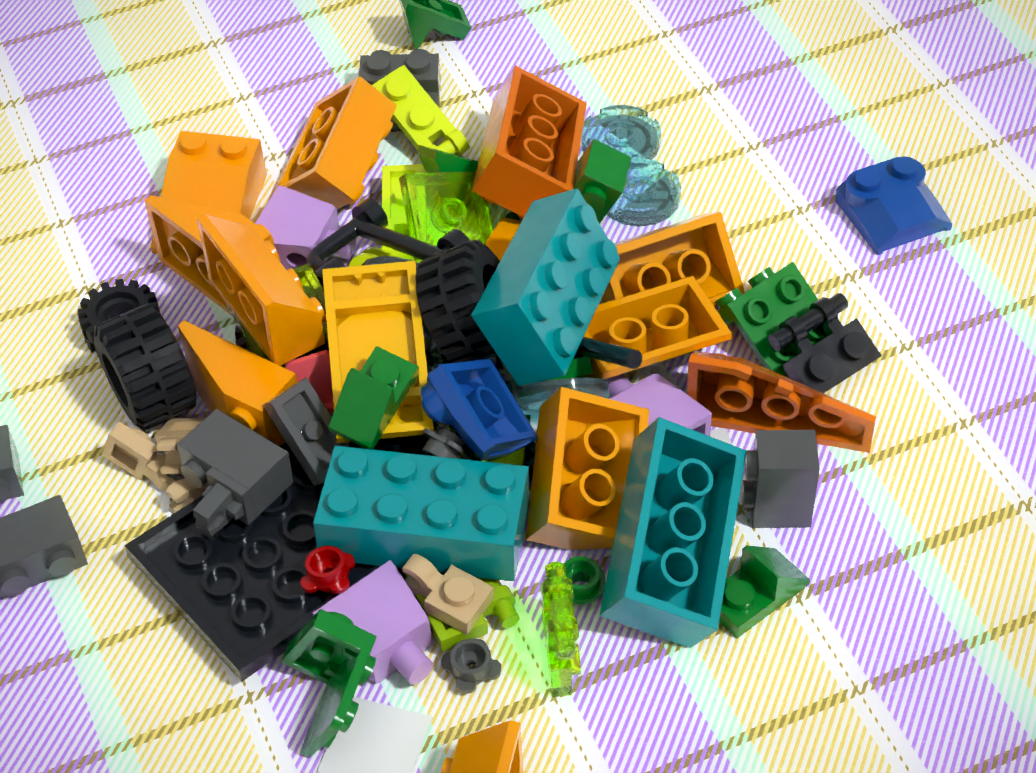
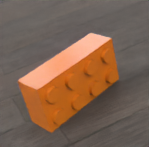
[472,65,587,219]

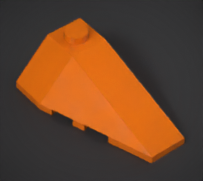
[687,351,876,453]

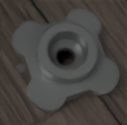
[422,428,472,460]
[441,639,502,693]

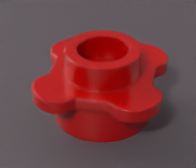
[300,546,355,594]

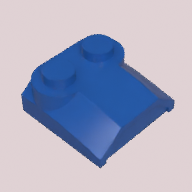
[835,156,952,255]
[421,359,538,461]

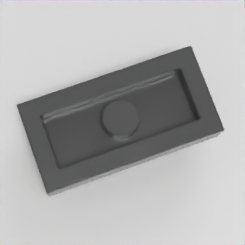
[263,377,350,486]

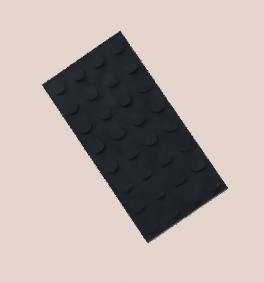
[124,351,536,682]

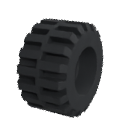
[415,240,500,363]
[94,303,196,431]

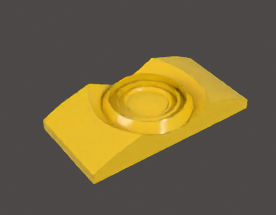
[322,261,434,443]

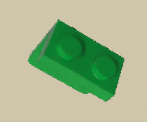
[715,262,825,376]
[281,609,377,758]

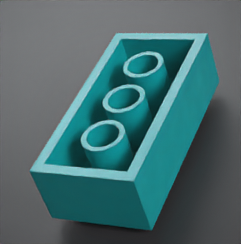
[471,188,620,386]
[599,417,747,648]
[313,445,529,582]

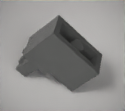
[177,408,293,537]

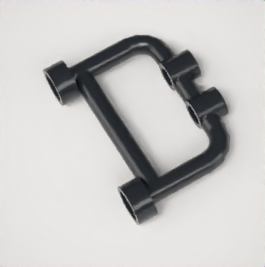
[307,198,470,293]

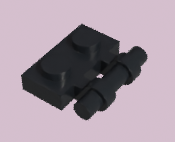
[768,293,882,393]

